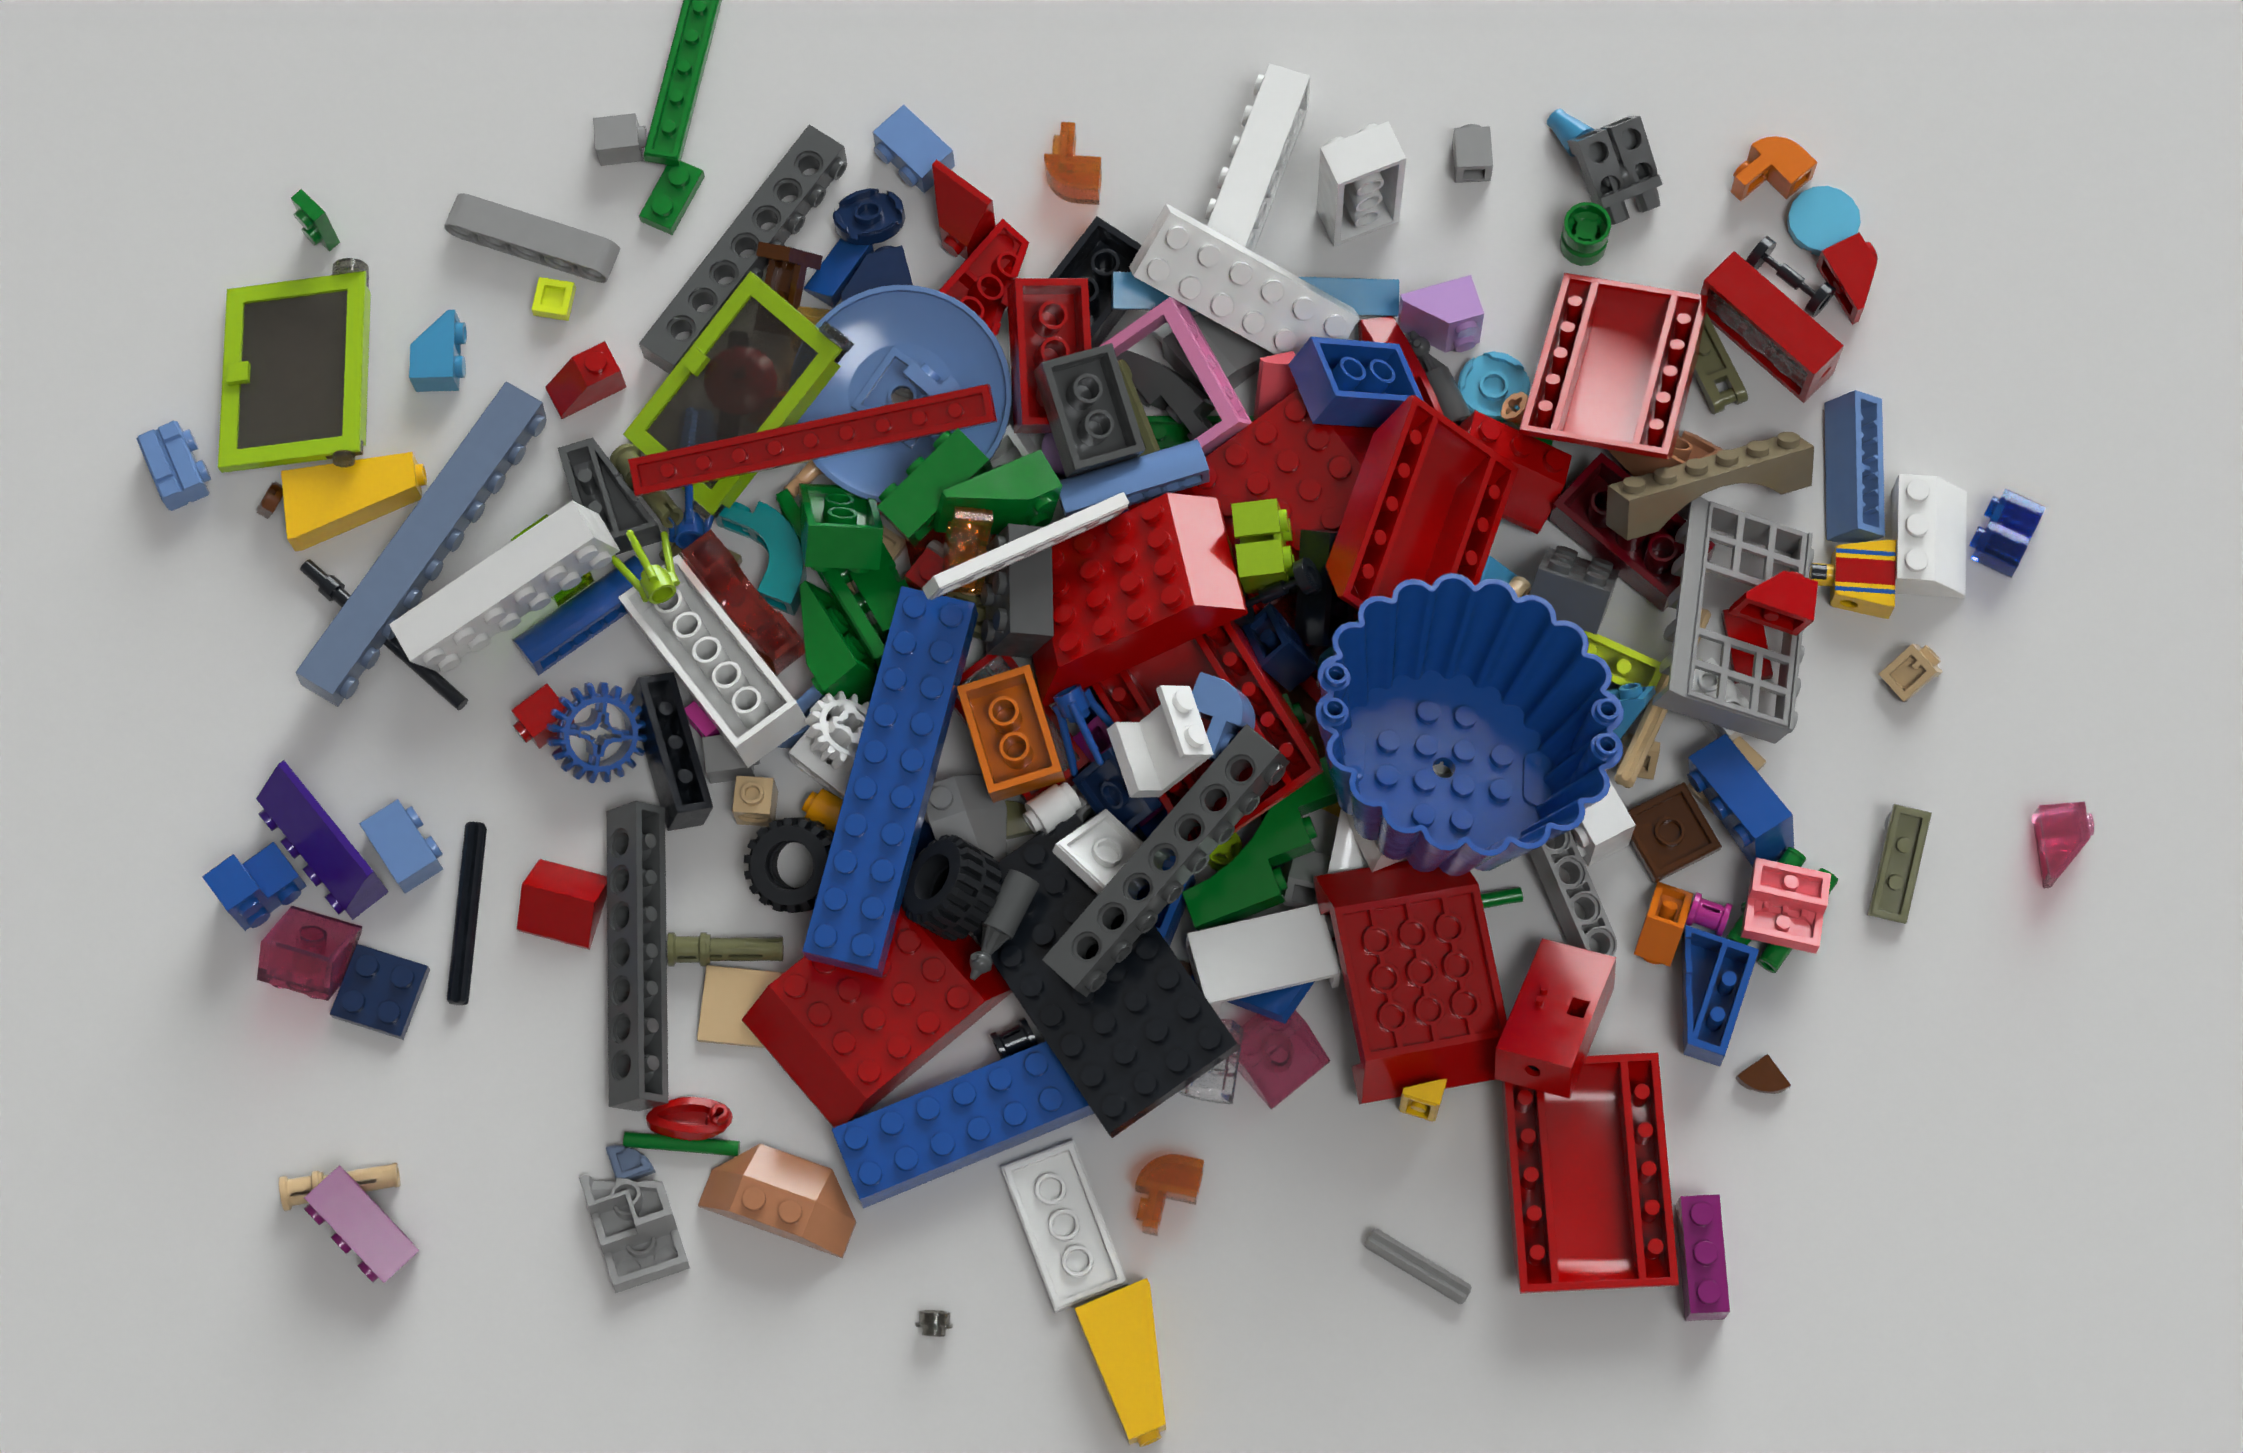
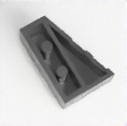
[558,437,662,555]

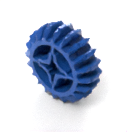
[546,682,647,783]

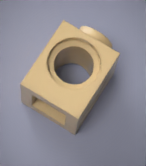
[732,776,778,826]

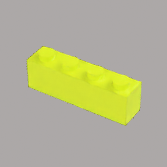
[1584,631,1662,689]

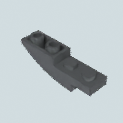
[1117,350,1215,441]

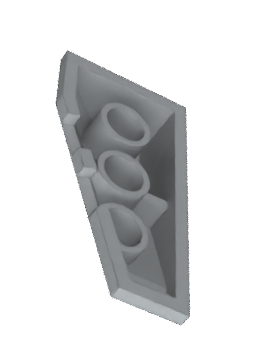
[926,774,1007,937]

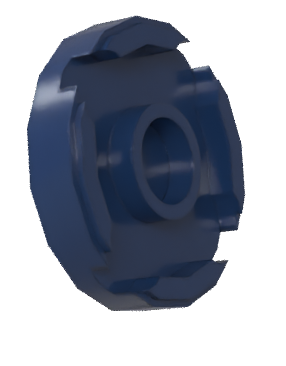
[833,188,905,245]

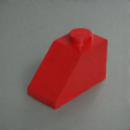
[1816,232,1878,325]
[545,341,627,419]
[1728,570,1818,636]

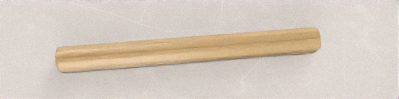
[1614,608,1711,788]

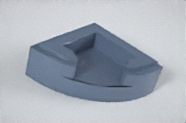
[606,1145,656,1181]

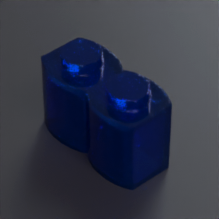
[1969,488,2046,578]

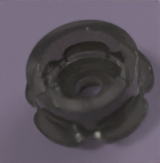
[915,1310,953,1337]

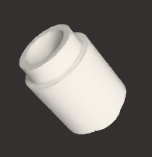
[1023,782,1082,835]

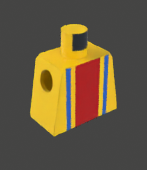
[1809,540,1896,619]

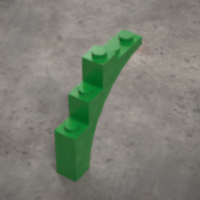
[1182,693,1338,931]

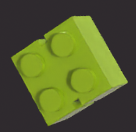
[1231,498,1295,595]

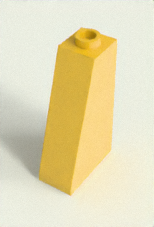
[281,452,427,552]
[1075,1278,1166,1447]

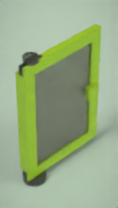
[218,258,371,473]
[623,271,854,519]

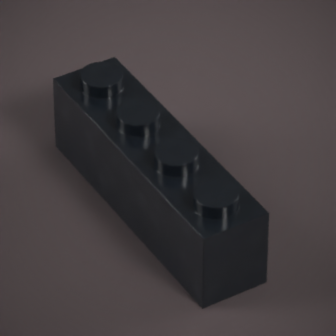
[630,672,713,831]

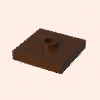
[1628,782,1722,884]

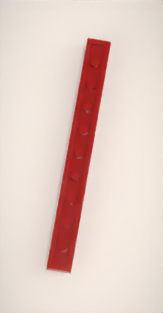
[628,384,997,496]

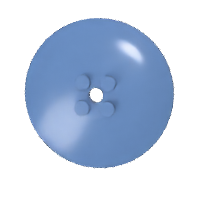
[791,285,1012,503]

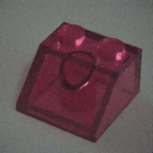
[257,906,362,1001]
[1227,1010,1330,1110]

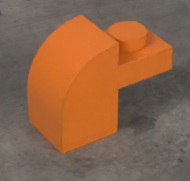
[1731,136,1818,201]

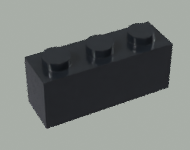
[1294,530,1354,647]

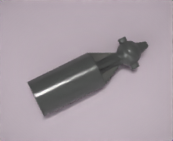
[1409,331,1471,426]
[969,869,1040,981]

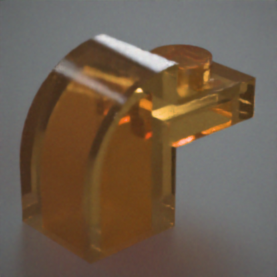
[1044,122,1102,205]
[943,506,993,594]
[1135,1154,1204,1236]

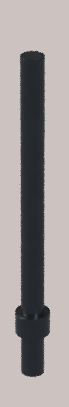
[300,559,468,710]

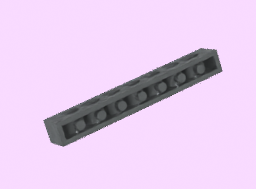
[639,124,847,374]
[1042,724,1290,997]
[606,801,669,1112]

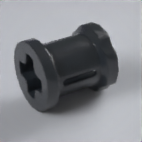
[990,1018,1038,1059]

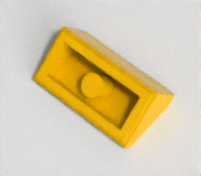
[1399,1079,1447,1122]

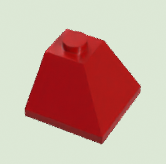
[932,159,996,259]

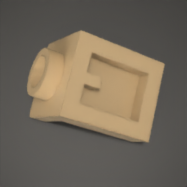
[1879,644,1943,702]

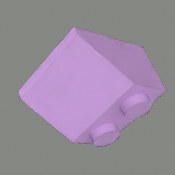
[1397,275,1484,352]

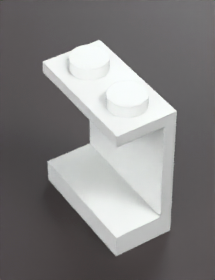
[1107,685,1214,798]

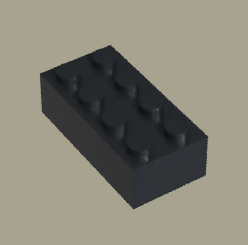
[1049,216,1141,348]

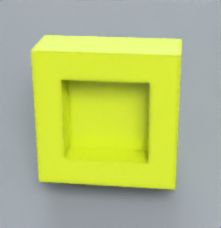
[531,277,576,321]

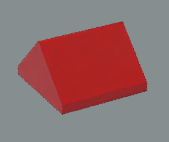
[517,859,607,950]

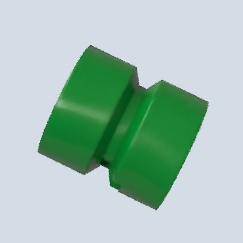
[1560,202,1611,266]

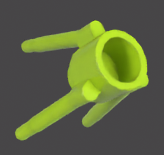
[611,530,680,604]

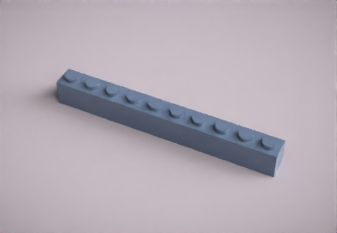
[295,381,547,707]

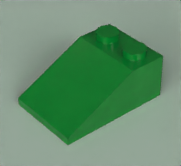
[933,449,1063,534]
[799,483,884,573]
[800,580,878,705]

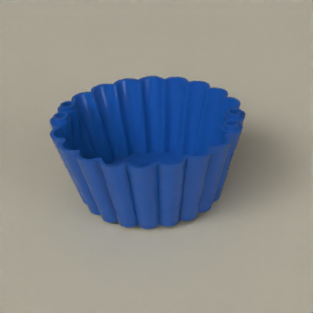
[1315,573,1624,876]

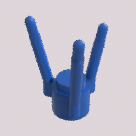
[668,485,714,550]
[1052,684,1114,777]

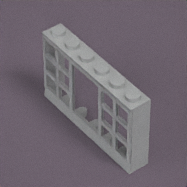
[1652,497,1814,744]

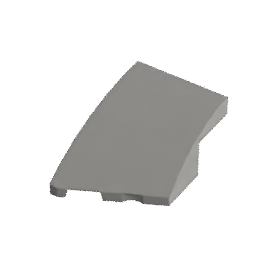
[579,1175,690,1293]

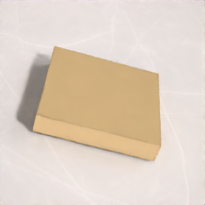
[697,965,782,1048]

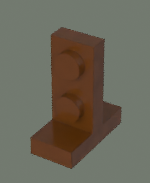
[755,241,823,338]

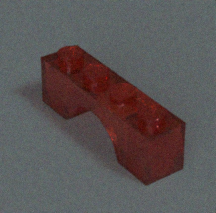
[681,529,805,675]

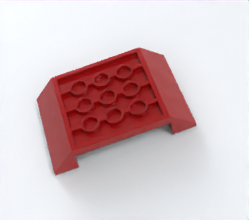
[1313,861,1507,1105]

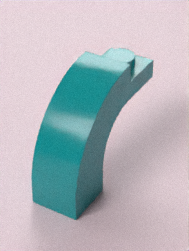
[714,501,807,616]

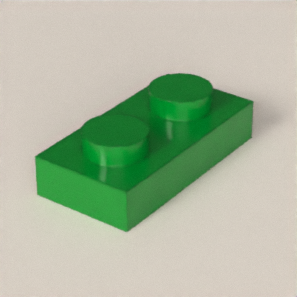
[639,161,705,235]
[291,189,340,252]

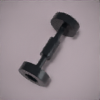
[1746,236,1836,318]
[1233,557,1323,627]

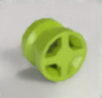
[1207,832,1242,871]

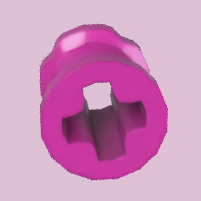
[1685,892,1733,937]

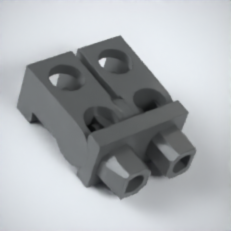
[1567,116,1663,225]

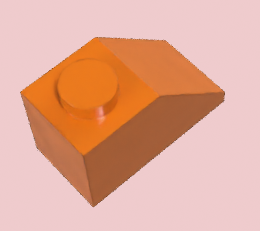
[1634,882,1694,967]

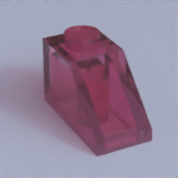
[2032,801,2094,889]

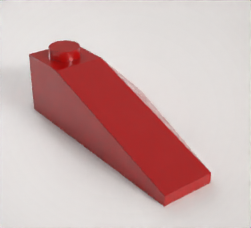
[938,218,1029,337]

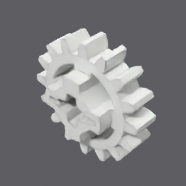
[805,691,869,772]

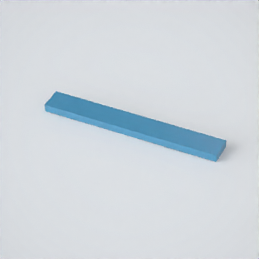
[1111,272,1399,317]

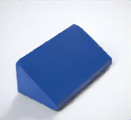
[804,238,874,308]

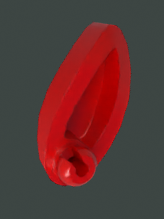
[646,1097,733,1141]

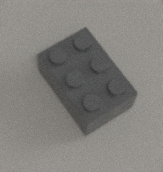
[1033,343,1146,478]
[981,524,1054,658]
[1529,546,1620,634]

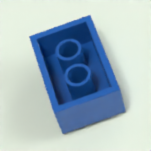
[1288,337,1424,428]

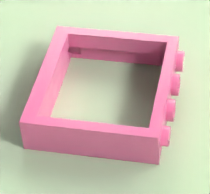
[1100,297,1252,457]

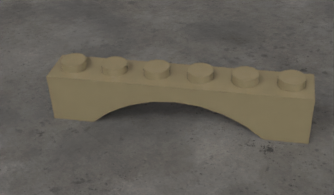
[1606,432,1814,541]

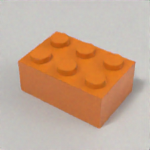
[957,664,1065,803]

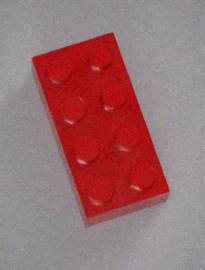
[1007,278,1092,433]

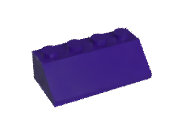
[256,760,389,920]

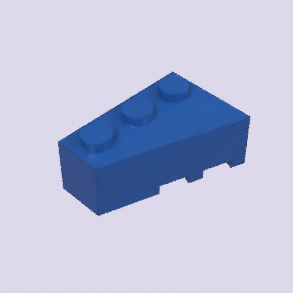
[1687,733,1794,867]
[1681,925,1759,1067]

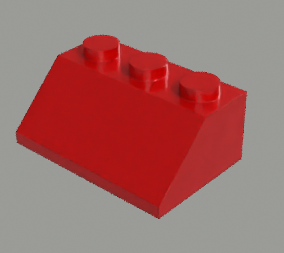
[1460,410,1572,534]

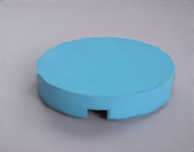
[1787,186,1861,256]
[1458,351,1531,422]

